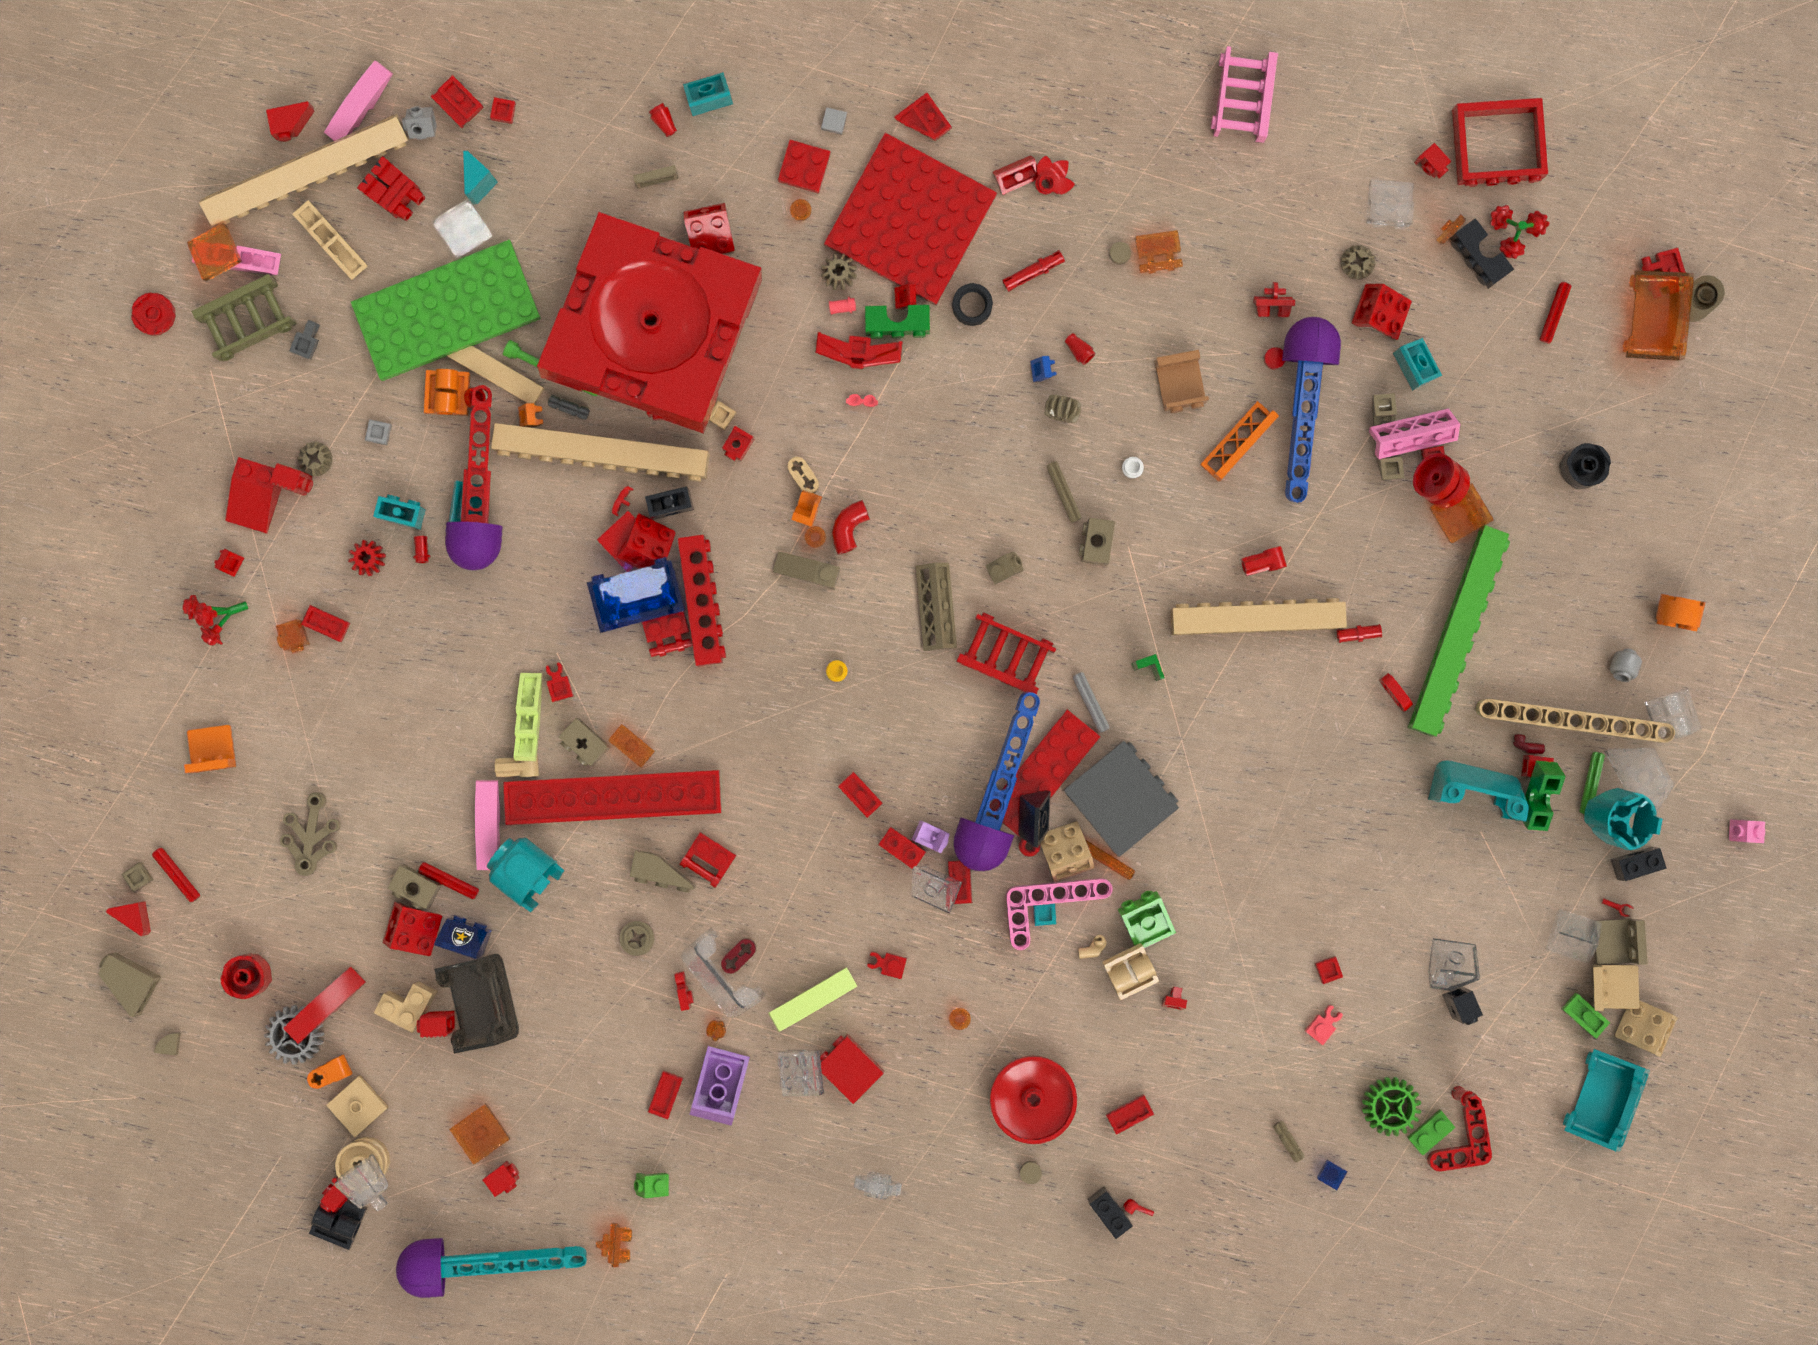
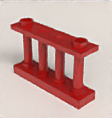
[956,612,1056,694]

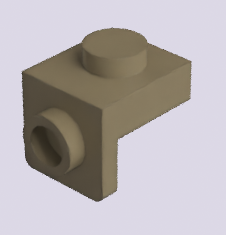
[985,552,1024,585]

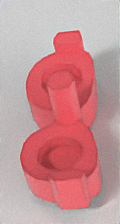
[846,394,878,407]

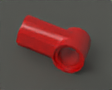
[1241,546,1287,577]

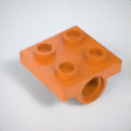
[424,369,470,416]

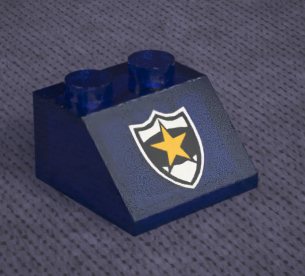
[434,915,492,959]

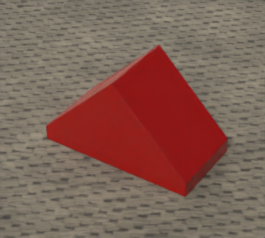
[106,901,151,936]

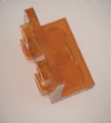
[1430,483,1494,544]

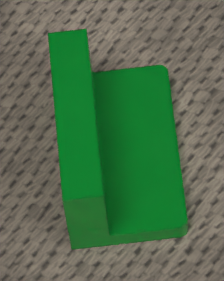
[1131,654,1165,681]

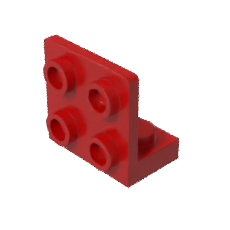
[683,203,735,254]
[1352,284,1412,340]
[617,513,676,576]
[382,901,442,956]

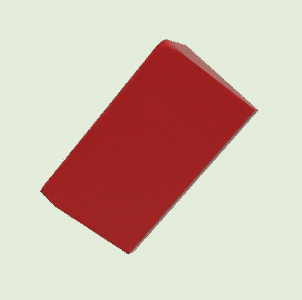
[993,155,1038,195]

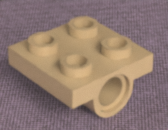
[1102,943,1159,1000]

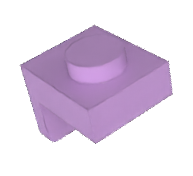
[911,820,950,853]

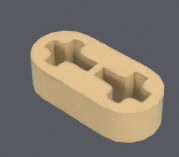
[788,457,819,494]

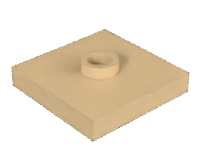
[326,1075,389,1137]

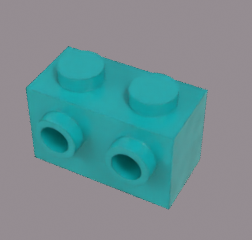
[373,494,426,530]

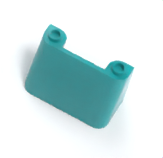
[1428,760,1529,822]
[1563,1049,1650,1152]

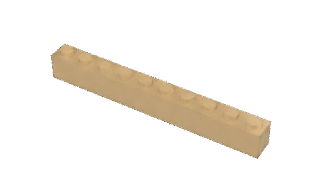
[199,114,409,227]
[491,423,710,482]

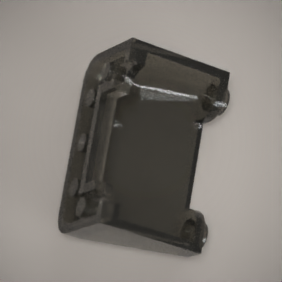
[434,954,519,1054]

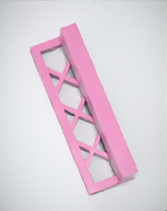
[1369,409,1460,459]

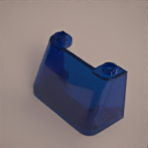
[587,557,687,633]

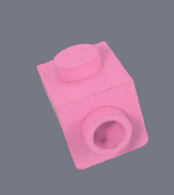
[1729,819,1765,843]

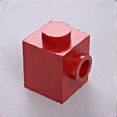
[482,1161,520,1197]

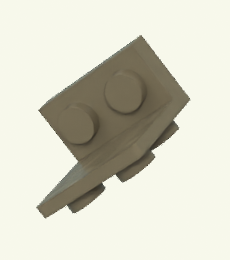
[1593,919,1648,965]

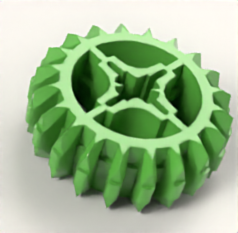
[1362,1077,1421,1136]

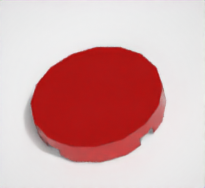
[131,293,176,336]

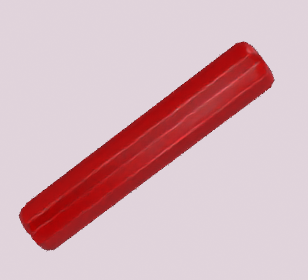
[1539,282,1572,344]
[152,848,200,902]
[418,862,479,899]

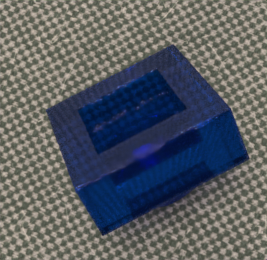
[1317,1159,1348,1190]

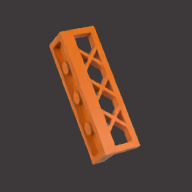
[1200,401,1279,482]

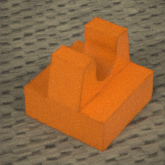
[518,403,543,428]

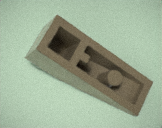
[773,552,840,590]

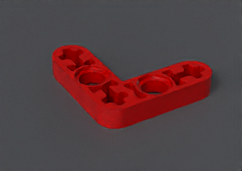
[1427,1105,1492,1172]

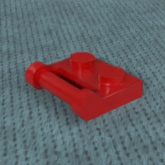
[679,832,737,888]

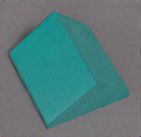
[683,72,733,116]
[463,151,498,205]
[1393,338,1442,391]

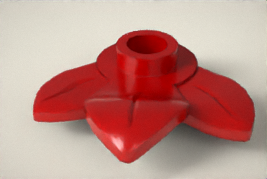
[1035,156,1075,195]

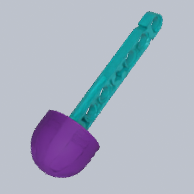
[396,1238,587,1298]

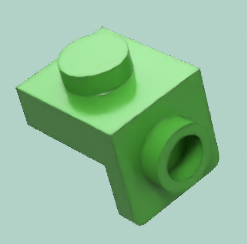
[634,1173,669,1198]

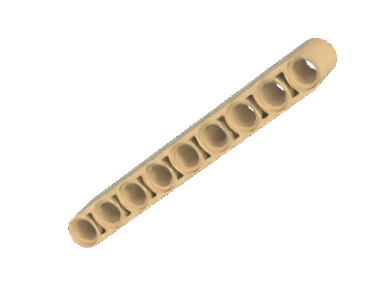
[1476,699,1675,743]

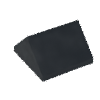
[1018,790,1051,848]

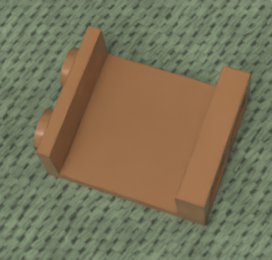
[1154,350,1209,413]

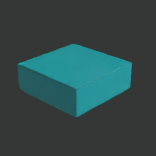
[1033,903,1057,926]

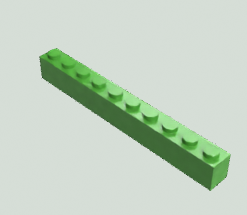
[1408,525,1510,737]

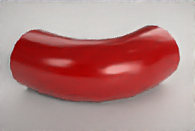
[832,500,870,555]

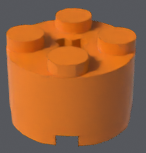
[1655,594,1706,632]

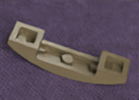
[1372,393,1404,481]

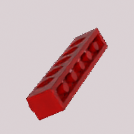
[678,534,726,667]

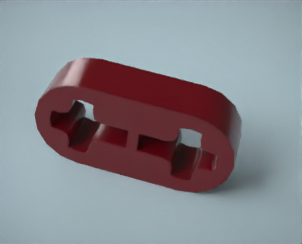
[721,938,756,974]

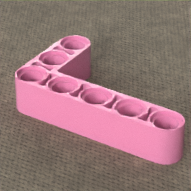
[1006,878,1113,950]

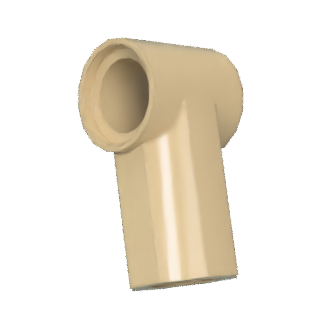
[495,755,539,777]

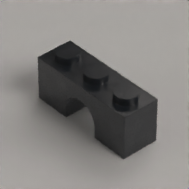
[1450,218,1514,289]

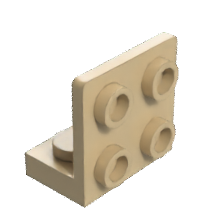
[1040,821,1095,883]
[1593,964,1639,1011]
[1615,1000,1678,1057]

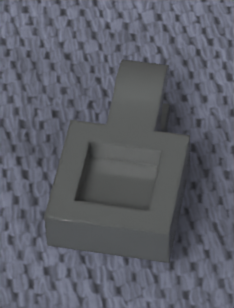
[289,320,320,360]

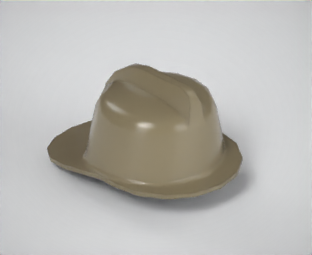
[1675,275,1725,322]

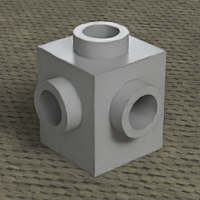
[402,106,437,140]

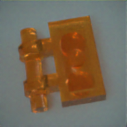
[1135,230,1183,274]

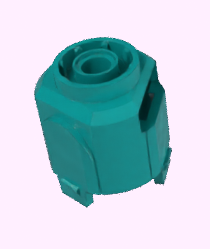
[1584,787,1663,850]
[487,837,565,912]

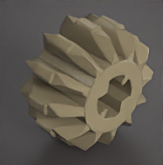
[821,254,857,290]
[1044,394,1081,423]

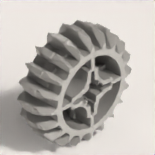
[264,1005,325,1065]

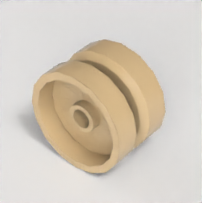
[335,1137,390,1190]

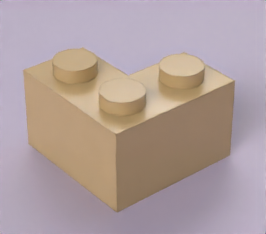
[374,981,438,1033]

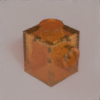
[276,619,310,654]

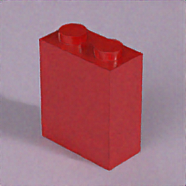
[816,1034,884,1104]

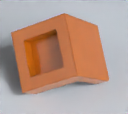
[791,490,822,527]

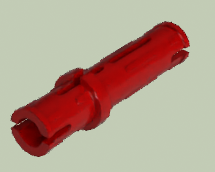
[1002,250,1065,292]
[1451,1086,1482,1110]

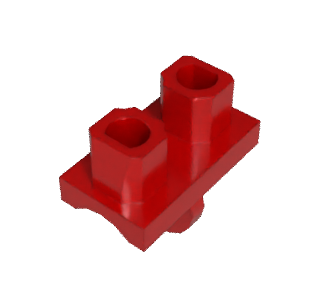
[1253,282,1295,317]

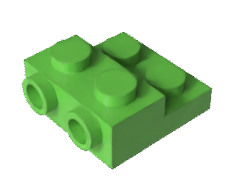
[1118,891,1176,948]

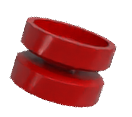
[1413,453,1470,509]

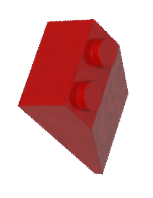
[225,457,282,534]

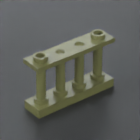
[191,274,297,361]

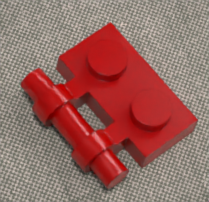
[1641,247,1689,300]
[642,611,693,657]

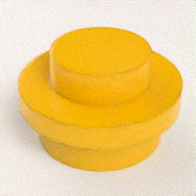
[826,660,848,682]

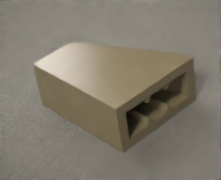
[98,953,161,1017]

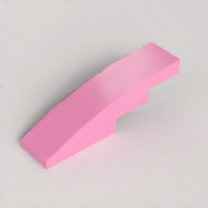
[324,61,393,141]
[192,241,281,276]
[475,780,500,870]

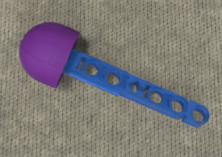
[1282,317,1341,503]
[954,692,1040,871]

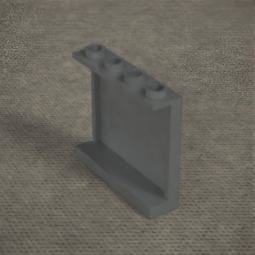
[1063,741,1179,857]

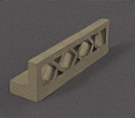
[916,563,957,651]

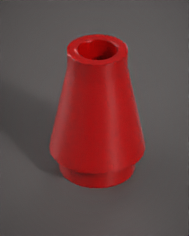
[649,103,677,137]
[1065,333,1096,365]

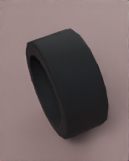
[952,283,993,326]

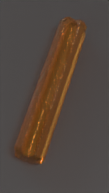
[1085,839,1135,880]

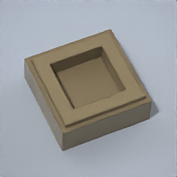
[121,862,153,892]

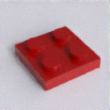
[778,140,831,194]

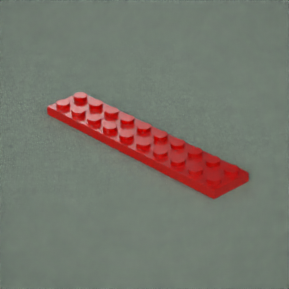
[503,770,722,825]

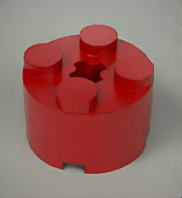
[220,953,272,999]

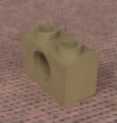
[1079,518,1115,566]
[387,864,442,910]

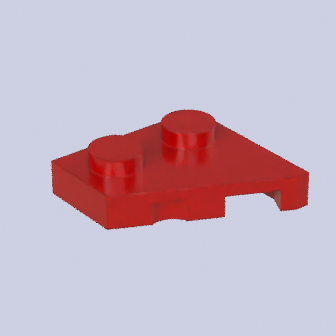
[894,92,952,141]

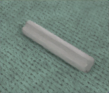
[1073,672,1109,733]

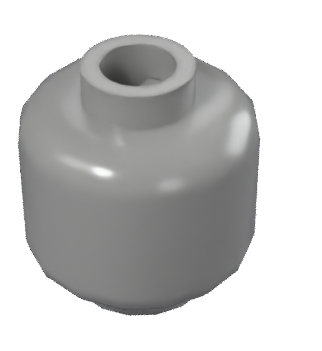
[1610,649,1642,682]

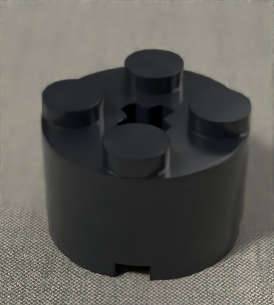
[1559,443,1611,489]

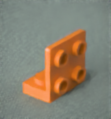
[184,725,236,773]

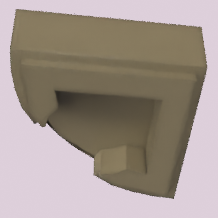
[154,1032,181,1055]

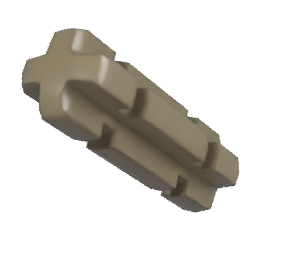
[1273,1121,1304,1162]

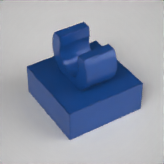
[1030,356,1057,382]

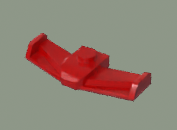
[815,332,903,369]

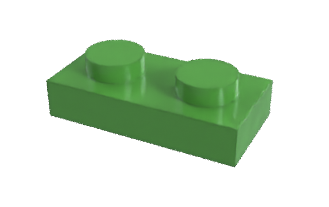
[1561,993,1610,1039]
[1407,1110,1456,1155]

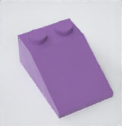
[689,1046,750,1125]

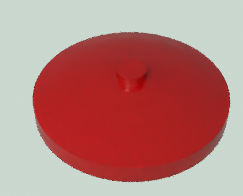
[990,1055,1077,1144]

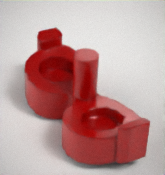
[612,486,634,517]

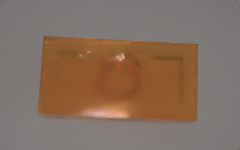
[1436,214,1466,245]
[608,724,656,768]

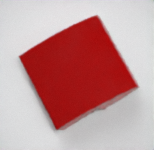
[597,511,635,573]

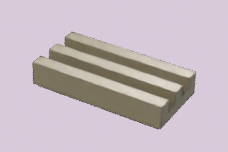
[633,165,679,189]

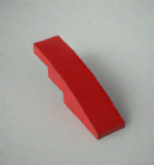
[283,967,366,1044]

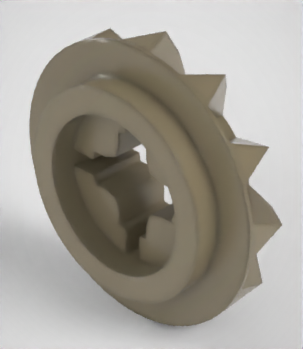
[1341,245,1376,279]
[297,442,332,476]
[620,921,655,956]

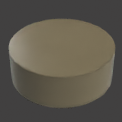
[1109,242,1131,265]
[1020,1161,1042,1184]

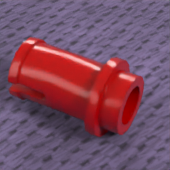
[413,536,431,564]

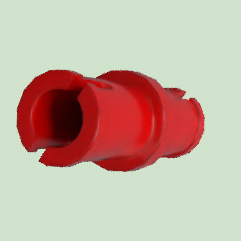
[1337,624,1382,643]

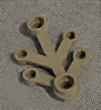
[280,792,341,876]

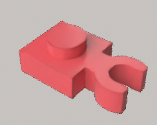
[1305,1005,1343,1045]

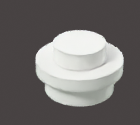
[1122,457,1144,478]

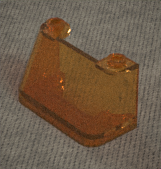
[1623,270,1694,361]

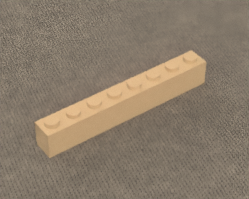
[1170,598,1347,635]

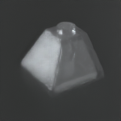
[1428,938,1480,991]

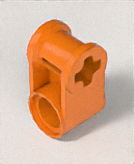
[307,1054,353,1089]

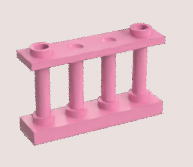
[1211,46,1278,143]

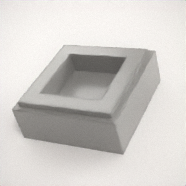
[821,107,847,135]
[365,419,392,445]

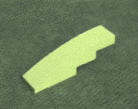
[513,673,542,761]
[768,968,857,1032]

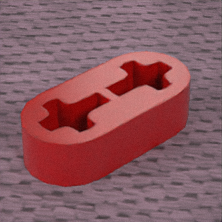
[1379,673,1413,712]

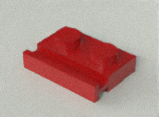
[430,75,484,129]

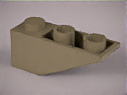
[630,850,696,893]

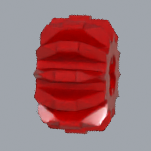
[348,540,386,576]

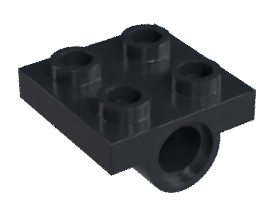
[309,1200,367,1250]

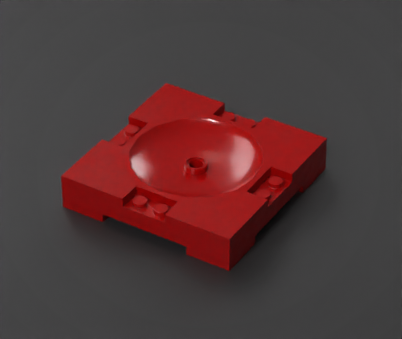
[537,212,762,434]

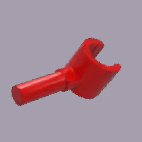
[1602,899,1634,917]
[1123,1198,1154,1216]

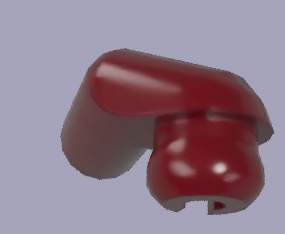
[1513,734,1545,754]

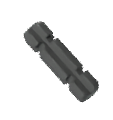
[548,395,590,420]

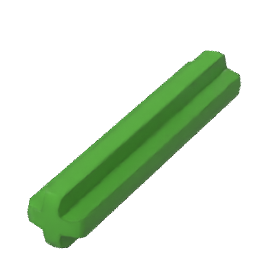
[1579,752,1605,814]

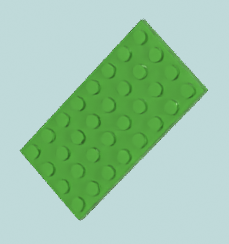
[351,239,541,381]

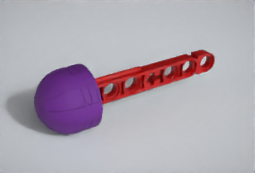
[445,385,503,570]

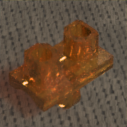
[595,1223,632,1267]

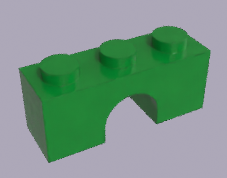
[865,305,930,339]
[1523,761,1566,831]

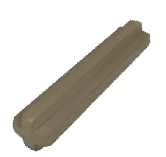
[1047,462,1081,522]

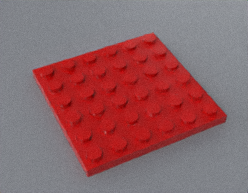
[824,133,997,306]

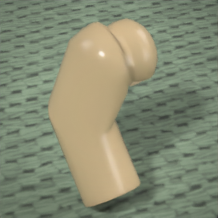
[1078,935,1107,959]

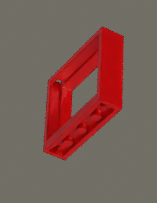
[1452,98,1548,187]

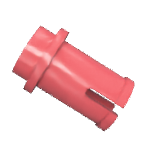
[829,296,856,315]

